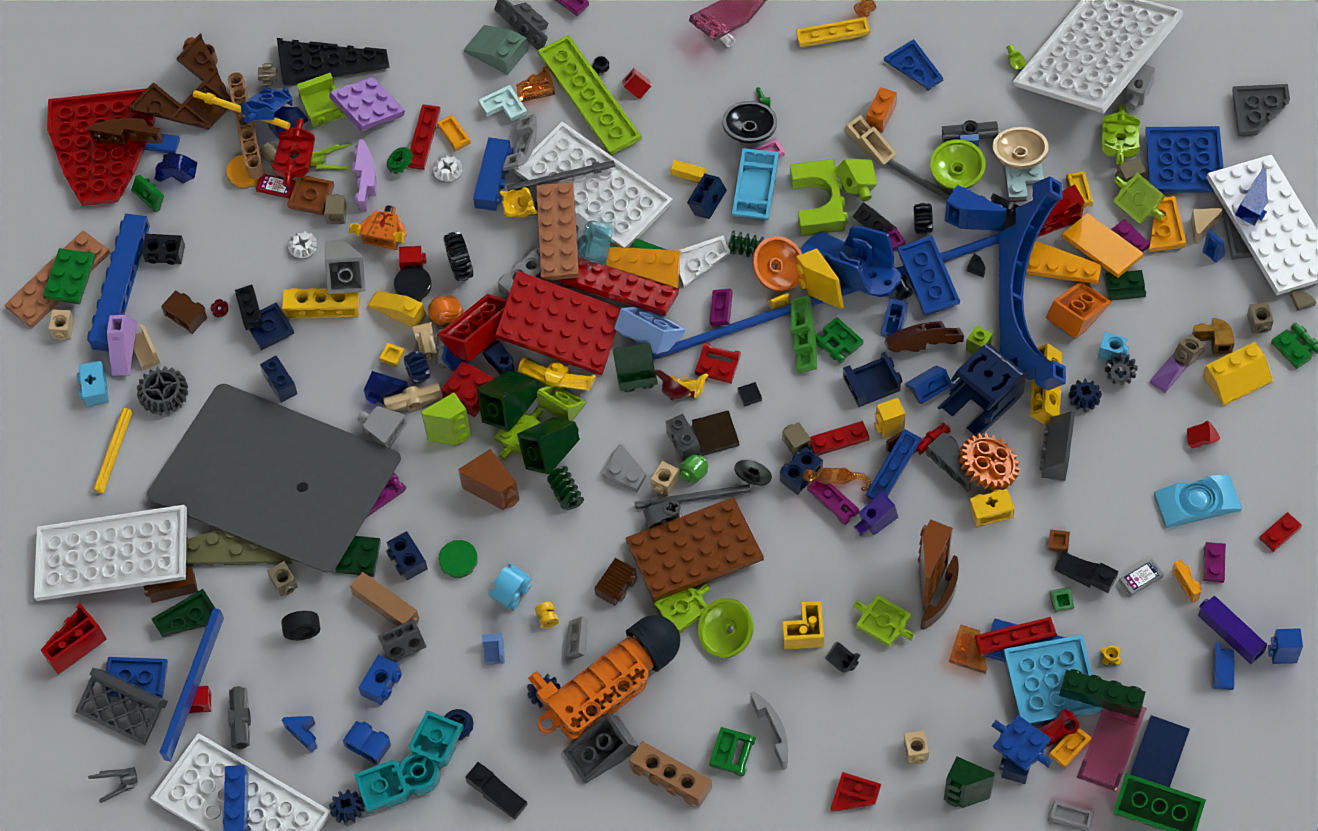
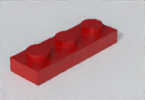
[810,421,869,456]

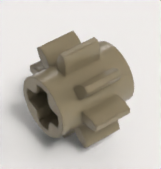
[258,63,278,85]

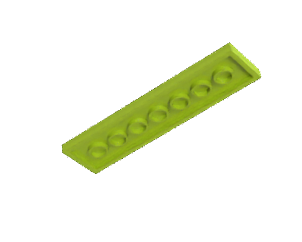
[538,35,642,156]

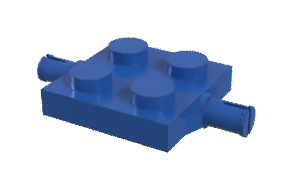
[991,715,1053,772]

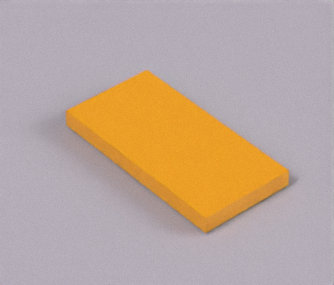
[1062,213,1144,278]

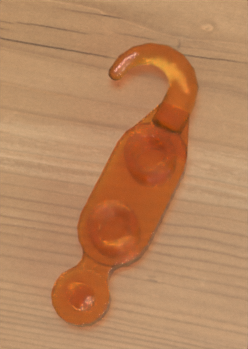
[803,467,871,491]

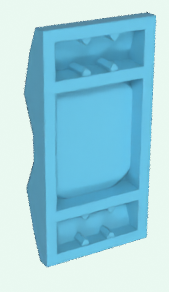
[732,148,779,220]
[1154,475,1242,528]

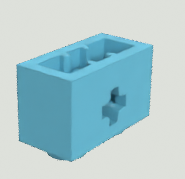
[77,361,109,406]

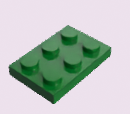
[43,248,96,304]

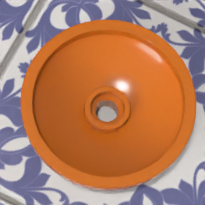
[752,236,802,292]

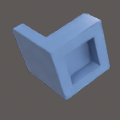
[482,633,505,665]

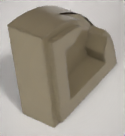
[1290,291,1316,310]

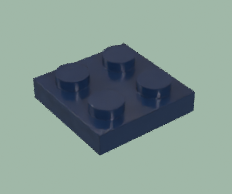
[249,302,294,350]

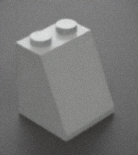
[325,240,366,294]

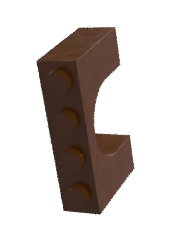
[143,531,198,603]

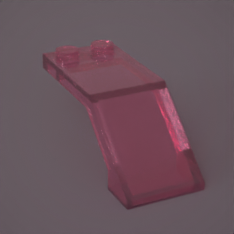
[689,0,767,40]
[1077,706,1147,792]

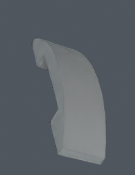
[502,114,537,171]
[750,692,788,770]

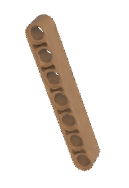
[228,72,264,179]

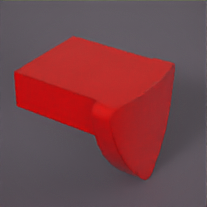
[1187,421,1220,448]

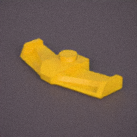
[518,356,596,391]

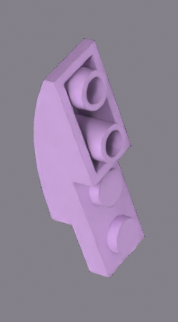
[352,139,377,211]

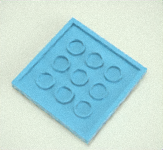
[1003,635,1102,725]

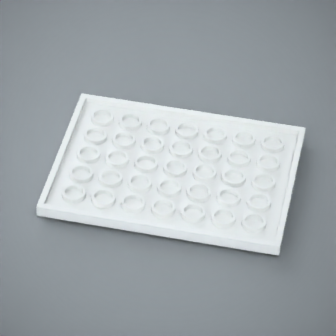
[1013,0,1184,113]

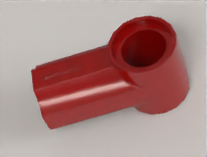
[1040,709,1079,746]

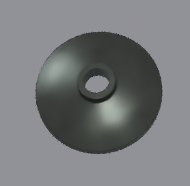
[734,460,772,486]

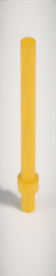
[193,90,291,130]

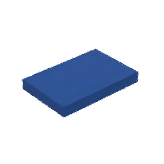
[103,657,168,698]

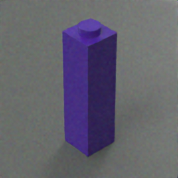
[1198,595,1267,665]

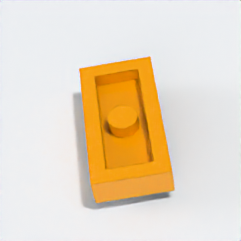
[1172,559,1202,603]
[1049,728,1092,769]

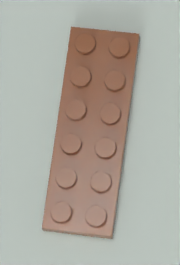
[537,182,579,281]
[5,230,110,328]

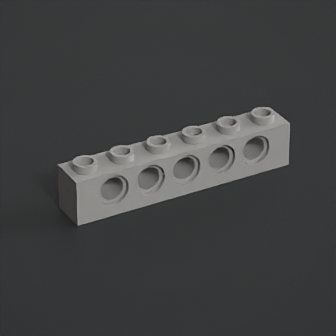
[498,213,595,298]

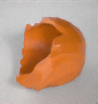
[428,295,463,326]

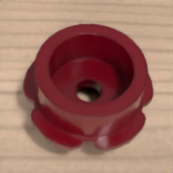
[210,299,229,317]

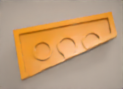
[1026,241,1102,284]
[606,247,681,288]

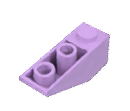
[107,315,137,376]

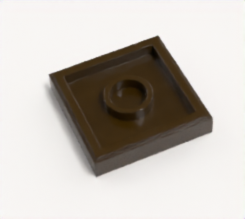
[692,410,740,455]

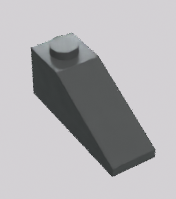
[927,432,972,492]

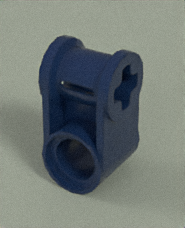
[482,341,515,375]

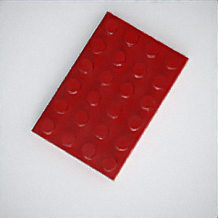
[495,271,621,376]

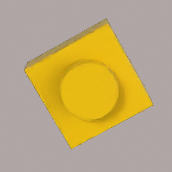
[379,343,405,367]

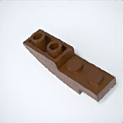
[87,118,164,145]
[884,321,964,352]

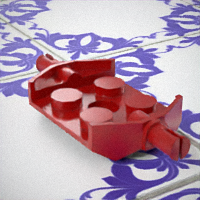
[271,118,315,187]

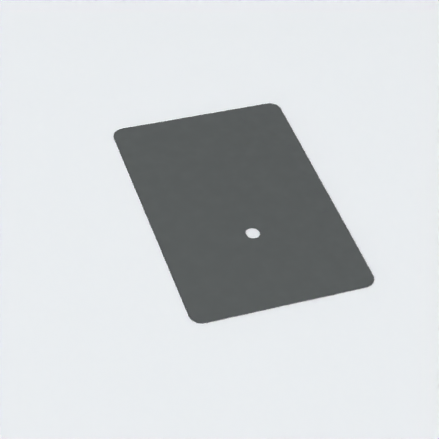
[147,384,401,572]

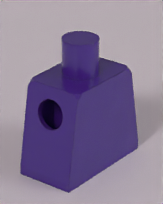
[854,491,899,536]

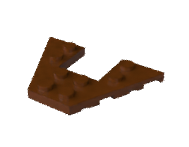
[129,33,232,130]

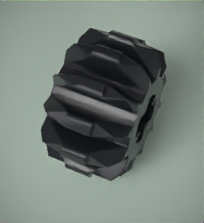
[913,203,933,234]
[1105,352,1138,386]

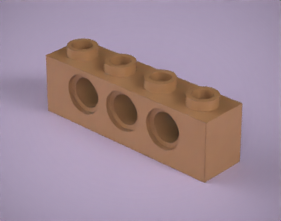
[629,741,712,807]

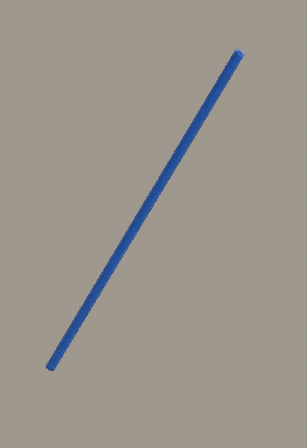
[652,234,999,360]

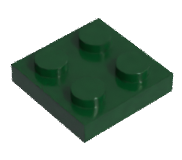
[335,536,381,577]

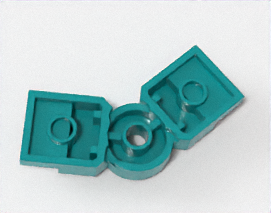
[354,710,464,813]

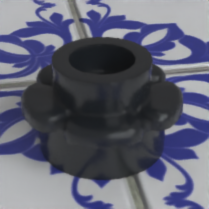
[592,56,610,73]

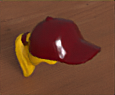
[654,370,709,400]

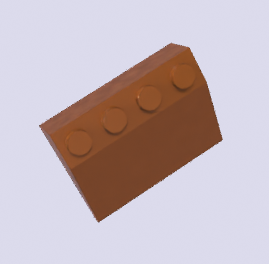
[918,519,953,611]

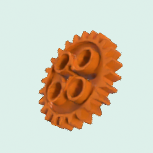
[958,433,1020,491]

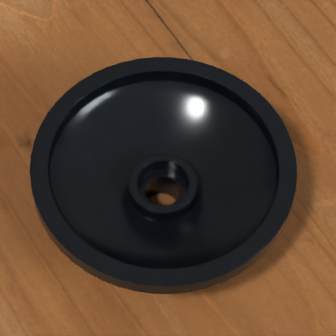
[722,101,777,144]

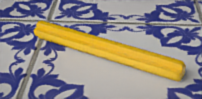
[93,408,132,494]

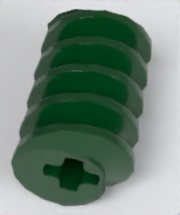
[729,230,764,257]
[547,466,584,510]

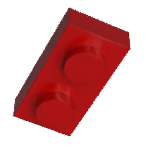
[1260,512,1302,552]

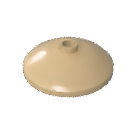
[993,127,1048,169]

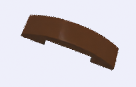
[920,555,959,630]

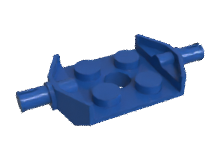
[241,87,293,123]

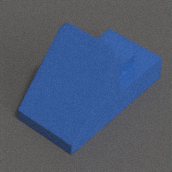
[282,716,318,753]

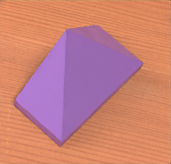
[1150,355,1187,393]

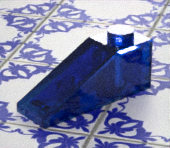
[1235,167,1268,226]

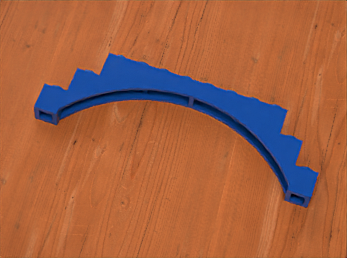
[999,176,1066,391]

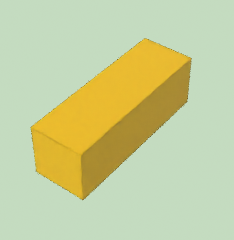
[671,159,707,183]

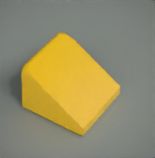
[767,293,789,310]

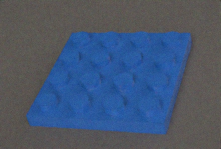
[1145,126,1224,193]

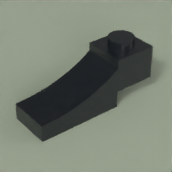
[1054,552,1119,593]
[465,762,528,820]

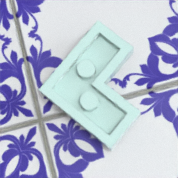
[478,85,527,122]
[1005,164,1044,201]

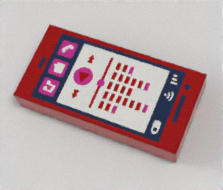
[256,174,296,199]

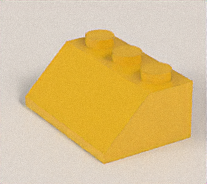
[1203,342,1273,406]

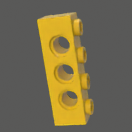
[282,287,361,318]
[1030,343,1062,425]

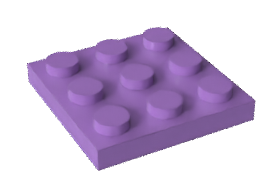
[329,77,405,131]

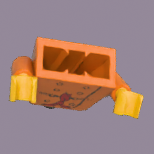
[349,205,407,250]

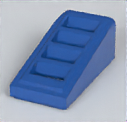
[1203,230,1226,263]

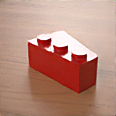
[1037,184,1085,238]
[41,603,107,674]

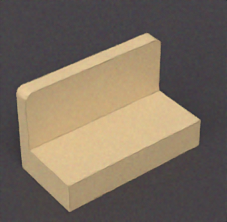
[133,323,160,370]

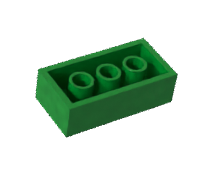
[1113,773,1206,831]

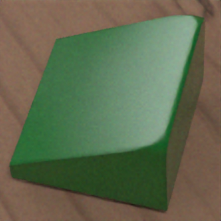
[1049,587,1074,612]

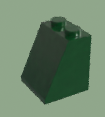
[477,370,538,432]
[517,417,580,475]

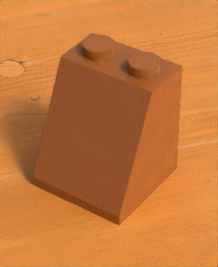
[458,449,519,510]

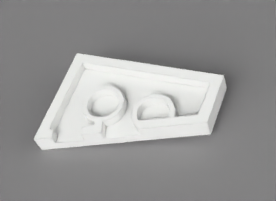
[679,235,730,288]

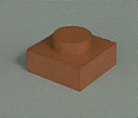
[1048,529,1070,553]

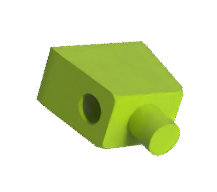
[835,159,877,202]

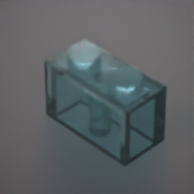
[579,220,614,263]

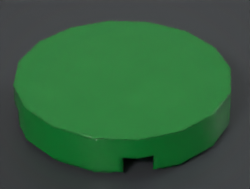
[439,540,478,578]

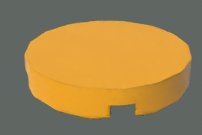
[226,155,260,188]

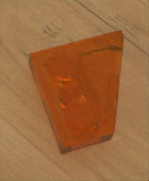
[516,66,555,102]
[949,625,987,674]

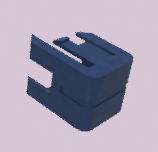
[937,343,1026,437]

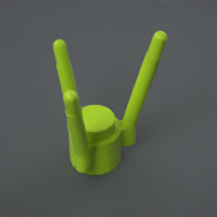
[311,142,351,170]

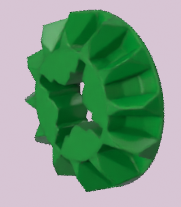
[387,147,413,174]

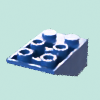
[945,185,1007,231]

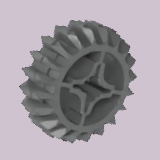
[137,366,188,416]

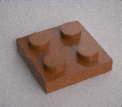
[287,175,334,215]

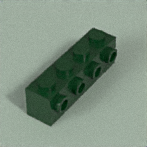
[1059,669,1146,718]

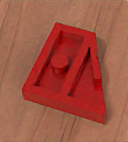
[830,772,882,811]

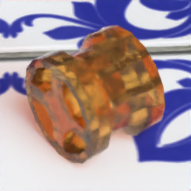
[854,0,876,18]

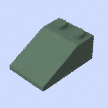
[464,25,528,75]

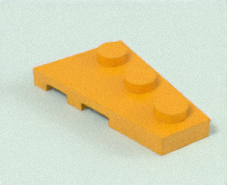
[1149,196,1186,252]

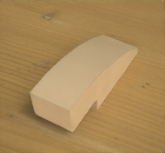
[844,115,897,165]

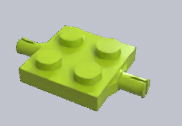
[1113,173,1166,225]
[494,407,543,461]
[654,583,710,634]
[853,594,915,648]

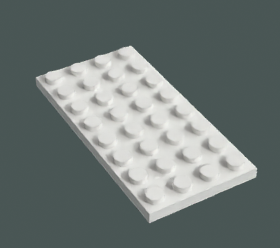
[514,122,673,248]
[1206,155,1318,296]
[34,505,187,601]
[151,733,331,831]

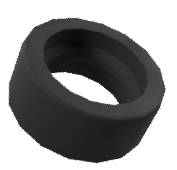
[281,611,321,641]

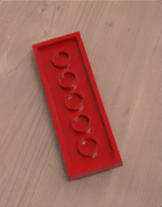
[561,257,679,316]

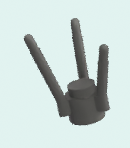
[88,767,138,803]

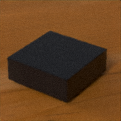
[738,382,762,407]

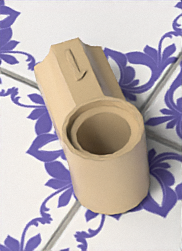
[413,322,437,361]

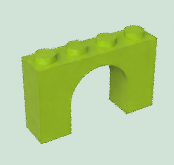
[790,159,848,236]

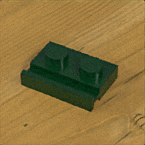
[1104,270,1146,300]

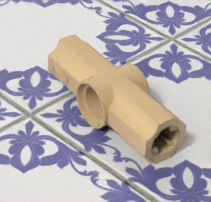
[383,383,443,412]

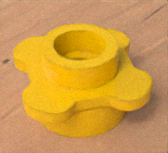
[1101,646,1122,666]

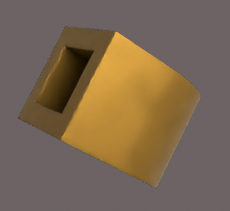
[1192,318,1235,354]

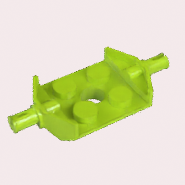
[1102,105,1140,165]

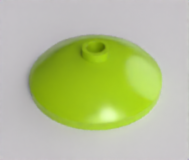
[930,139,986,190]
[698,598,754,658]

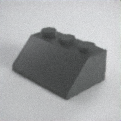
[1039,411,1075,481]

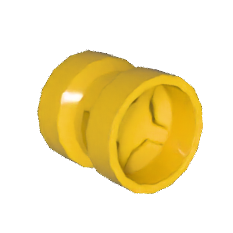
[535,602,559,629]

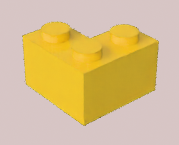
[783,601,824,649]

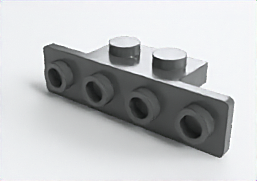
[494,0,549,50]

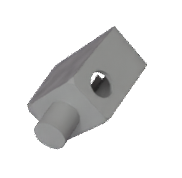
[1126,64,1155,109]
[358,406,407,448]

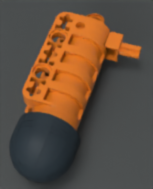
[528,615,680,741]

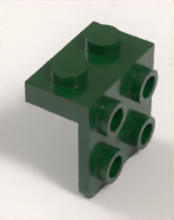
[613,343,658,392]

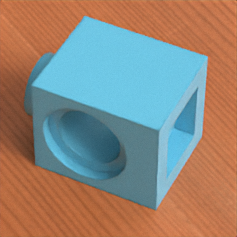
[1098,332,1129,360]

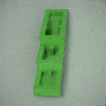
[791,295,817,373]

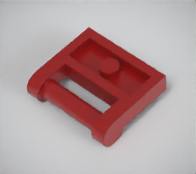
[695,343,741,384]

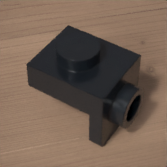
[825,642,861,673]

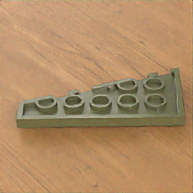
[186,529,293,566]

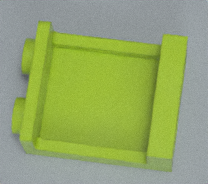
[296,73,346,127]

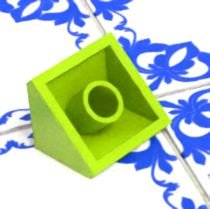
[537,386,587,421]

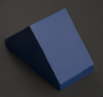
[881,298,908,336]

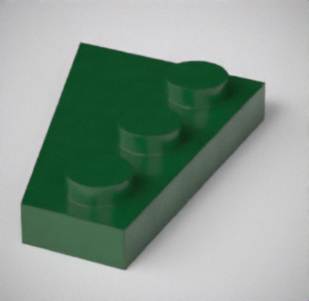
[151,589,215,637]

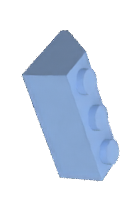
[614,307,686,354]

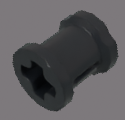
[895,275,913,300]

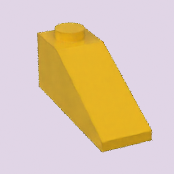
[368,291,425,328]

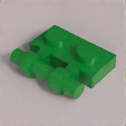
[816,317,863,363]
[1271,322,1318,369]

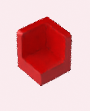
[622,68,651,99]

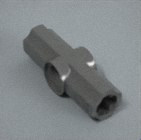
[942,120,999,142]
[228,686,251,749]

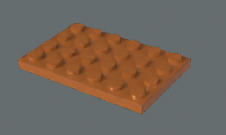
[625,497,764,602]

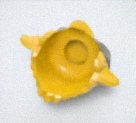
[499,187,538,218]

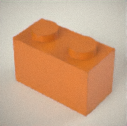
[866,87,897,133]

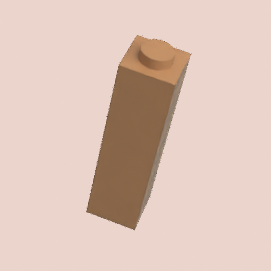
[350,572,419,626]

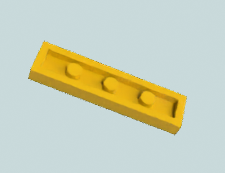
[796,17,870,48]

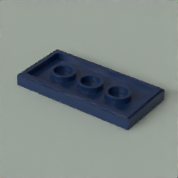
[1130,715,1190,787]

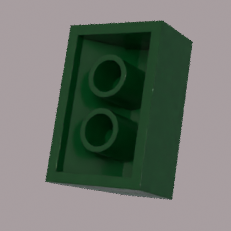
[944,756,995,808]

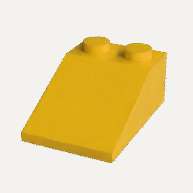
[796,248,844,309]

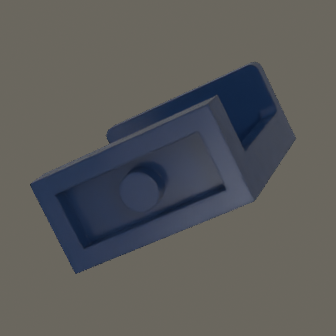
[843,352,903,407]

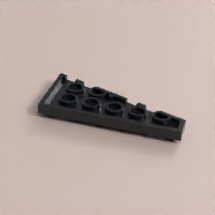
[277,38,390,85]

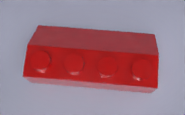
[437,294,507,361]

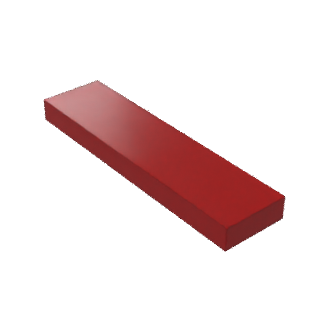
[408,104,441,170]
[974,617,1057,656]

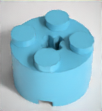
[489,563,532,610]

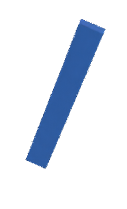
[160,608,224,762]

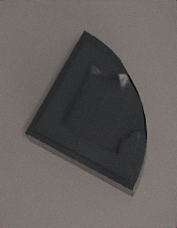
[967,253,986,278]

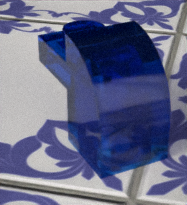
[154,153,197,183]

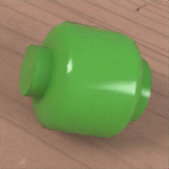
[679,454,708,483]

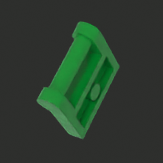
[709,727,756,776]

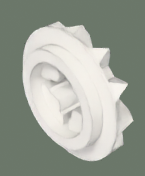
[433,155,462,182]
[288,231,318,258]

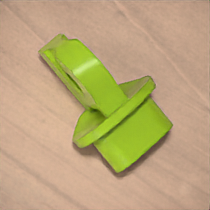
[1006,44,1027,70]

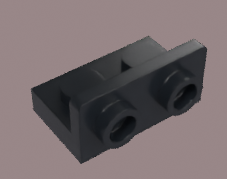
[853,202,897,233]

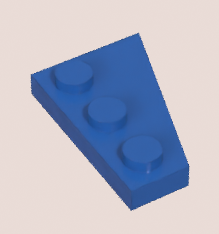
[884,39,943,90]

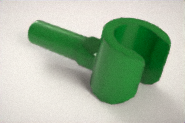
[756,87,771,108]

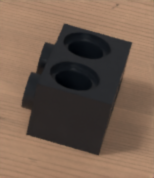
[142,234,185,265]

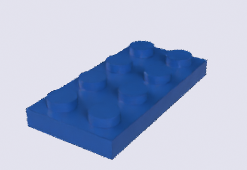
[897,236,960,316]

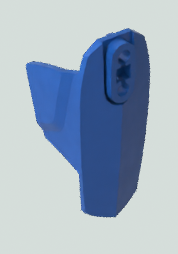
[801,226,901,297]

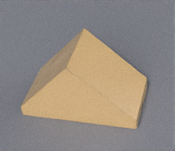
[1191,208,1222,244]

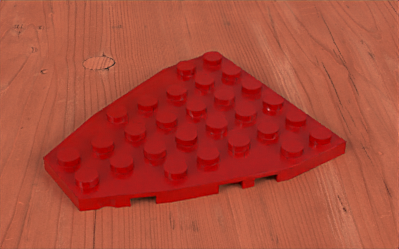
[47,88,155,206]

